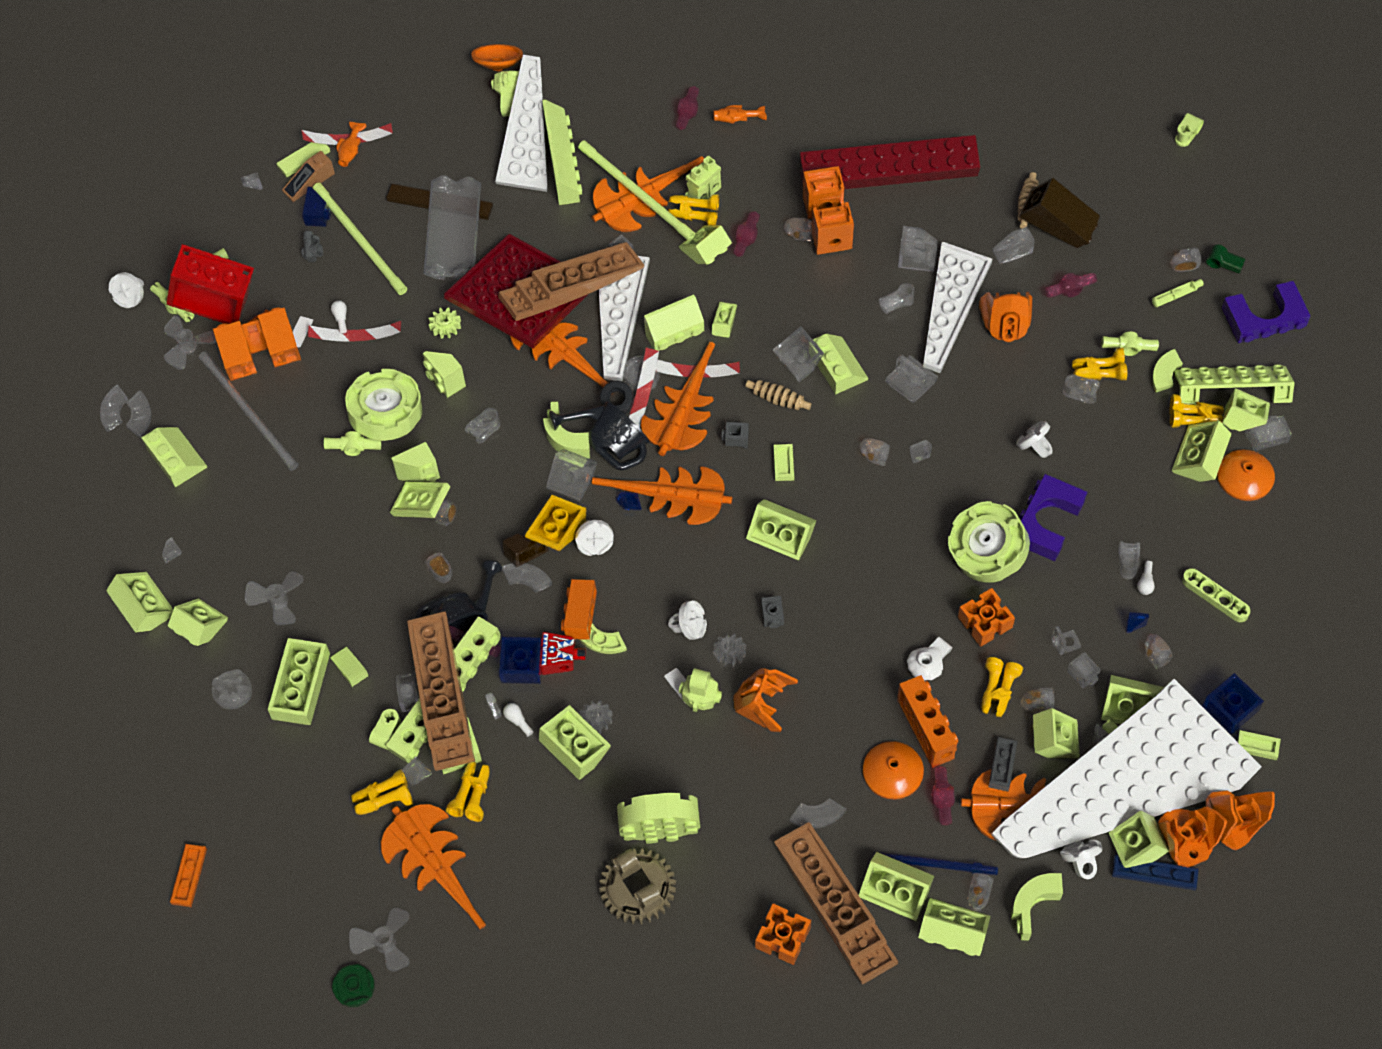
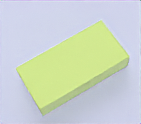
[774,444,794,481]
[1237,730,1281,760]

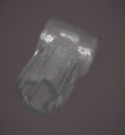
[879,283,914,314]

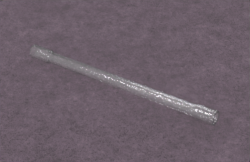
[199,351,299,471]

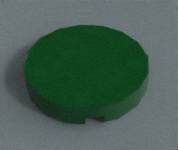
[332,964,375,1007]

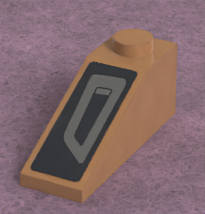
[282,151,335,202]

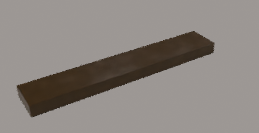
[386,184,493,220]

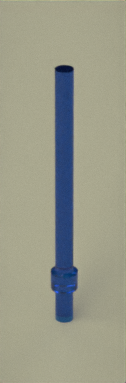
[873,851,998,875]

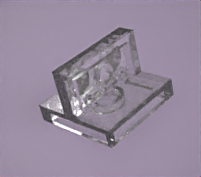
[885,354,938,403]

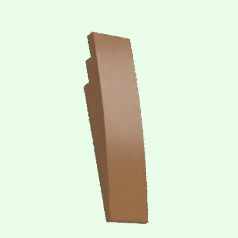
[498,242,645,321]
[407,611,475,771]
[774,822,898,985]

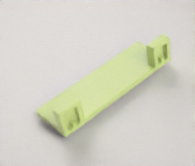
[1174,364,1294,405]

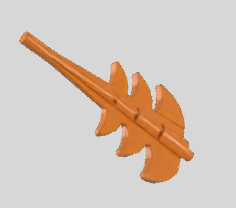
[592,156,704,232]
[510,323,613,395]
[641,342,715,456]
[592,467,733,525]
[961,769,1046,841]
[381,804,486,929]

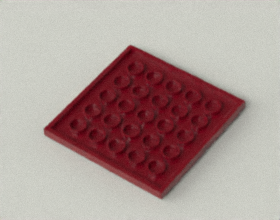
[444,234,588,349]

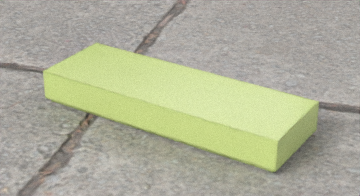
[276,142,330,178]

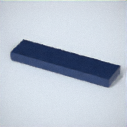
[1112,855,1198,891]

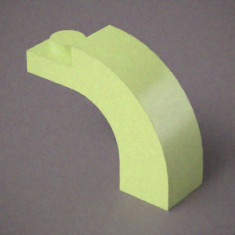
[543,402,590,458]
[1011,873,1063,940]

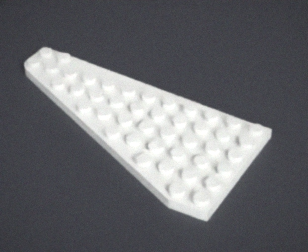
[991,679,1262,858]

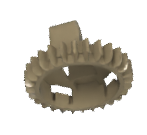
[599,849,676,925]

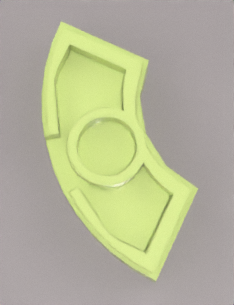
[1152,349,1183,393]
[579,623,627,654]

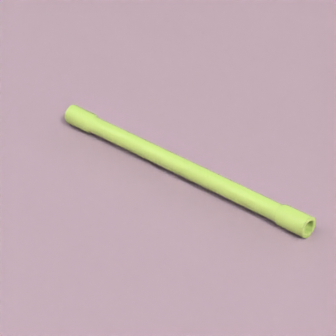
[578,140,696,241]
[313,183,407,295]

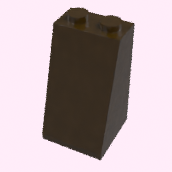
[1019,178,1100,248]

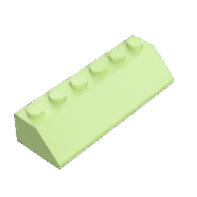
[542,100,582,205]

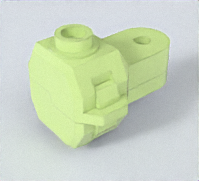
[491,71,519,117]
[679,668,722,712]

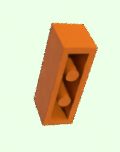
[561,579,597,640]

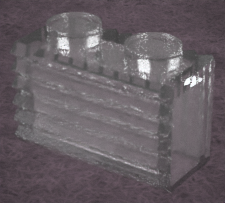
[1245,415,1292,452]

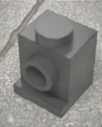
[722,422,749,449]
[761,596,784,628]

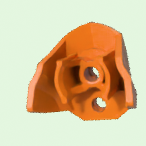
[979,292,1032,342]
[734,668,798,732]
[1206,791,1275,850]
[1157,806,1227,868]

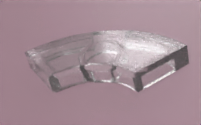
[100,385,128,432]
[126,390,152,438]
[502,563,552,592]
[790,798,846,828]

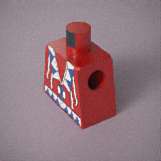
[540,632,586,675]

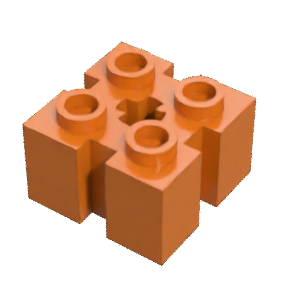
[958,588,1015,647]
[755,904,811,965]

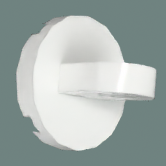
[108,272,144,308]
[1016,421,1052,458]
[575,520,614,556]
[668,601,707,640]
[1060,840,1103,879]

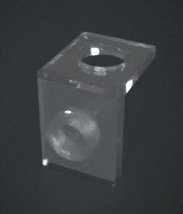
[1051,626,1081,655]

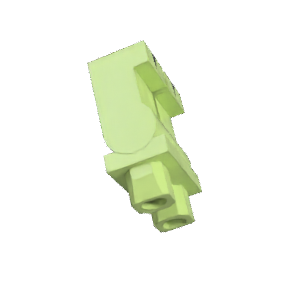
[685,156,721,208]

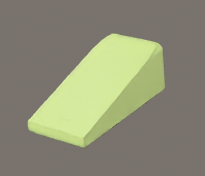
[712,302,737,338]
[330,647,368,687]

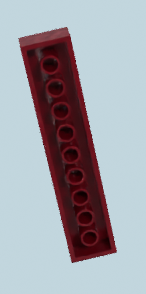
[799,135,980,189]

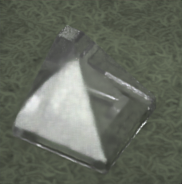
[241,173,263,190]
[909,440,932,463]
[402,757,432,786]

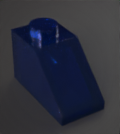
[302,187,331,227]

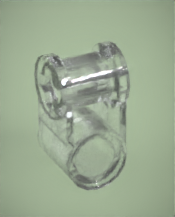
[1062,374,1100,404]
[465,408,501,444]
[1118,541,1140,579]

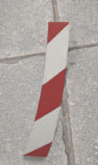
[302,123,393,145]
[308,321,401,342]
[629,348,659,428]
[655,360,740,378]

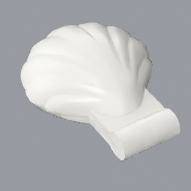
[907,637,953,681]

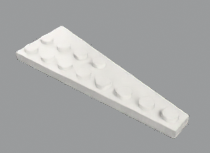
[495,55,548,192]
[923,242,992,373]
[597,250,650,381]

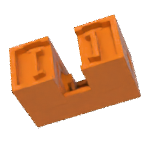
[803,166,854,255]
[213,307,301,381]

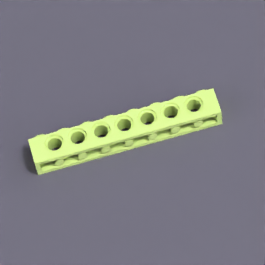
[385,616,501,764]

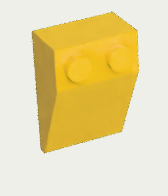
[525,495,586,551]

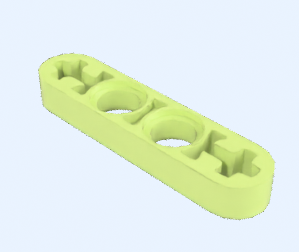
[1182,569,1250,622]

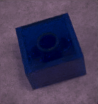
[499,637,542,684]
[1202,673,1264,735]

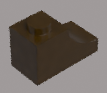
[502,533,549,568]

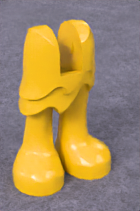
[668,194,719,225]
[1072,348,1127,381]
[1169,394,1224,428]
[981,657,1023,717]
[446,762,490,822]
[351,769,413,815]

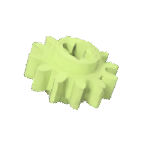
[429,308,461,339]

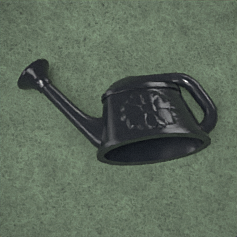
[549,401,650,471]
[415,560,502,642]

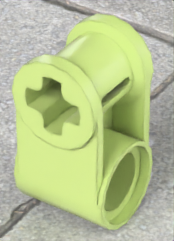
[1175,113,1204,147]
[369,709,402,750]

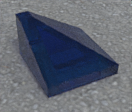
[616,492,642,511]
[1126,612,1149,633]

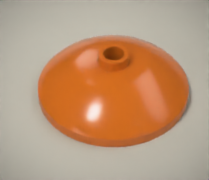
[471,44,523,71]
[1217,449,1275,501]
[863,741,924,800]

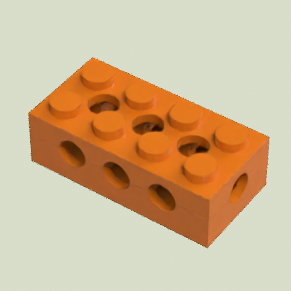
[897,675,958,768]

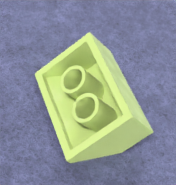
[644,295,704,351]
[809,334,868,395]
[1172,420,1231,482]
[141,427,207,487]
[746,499,816,560]
[106,572,174,632]
[1101,675,1164,724]
[539,705,611,780]
[859,852,934,921]
[918,898,991,956]

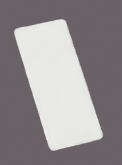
[293,316,313,347]
[664,668,686,704]

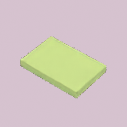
[390,482,450,518]

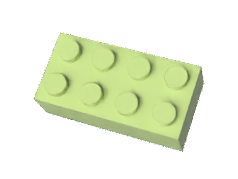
[268,638,330,725]

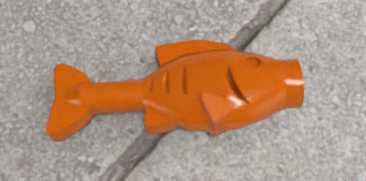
[713,105,767,124]
[337,122,367,167]

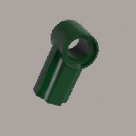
[1206,244,1246,274]

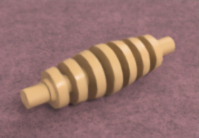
[1018,172,1039,229]
[746,380,812,410]

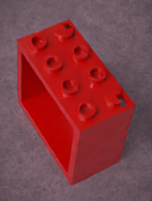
[166,244,254,324]

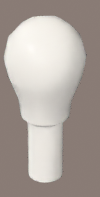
[331,301,347,334]
[1137,561,1155,595]
[503,703,534,737]

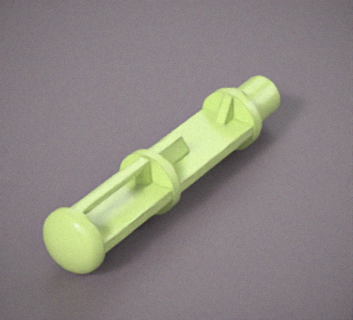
[1152,279,1204,308]

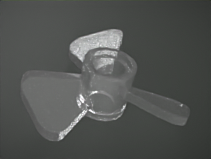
[164,315,216,370]
[245,571,304,625]
[349,908,410,972]

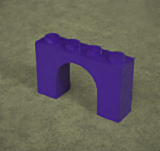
[1222,281,1310,343]
[1019,474,1087,561]

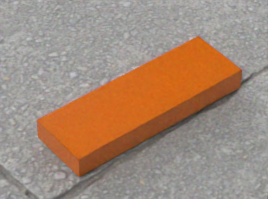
[170,844,207,907]

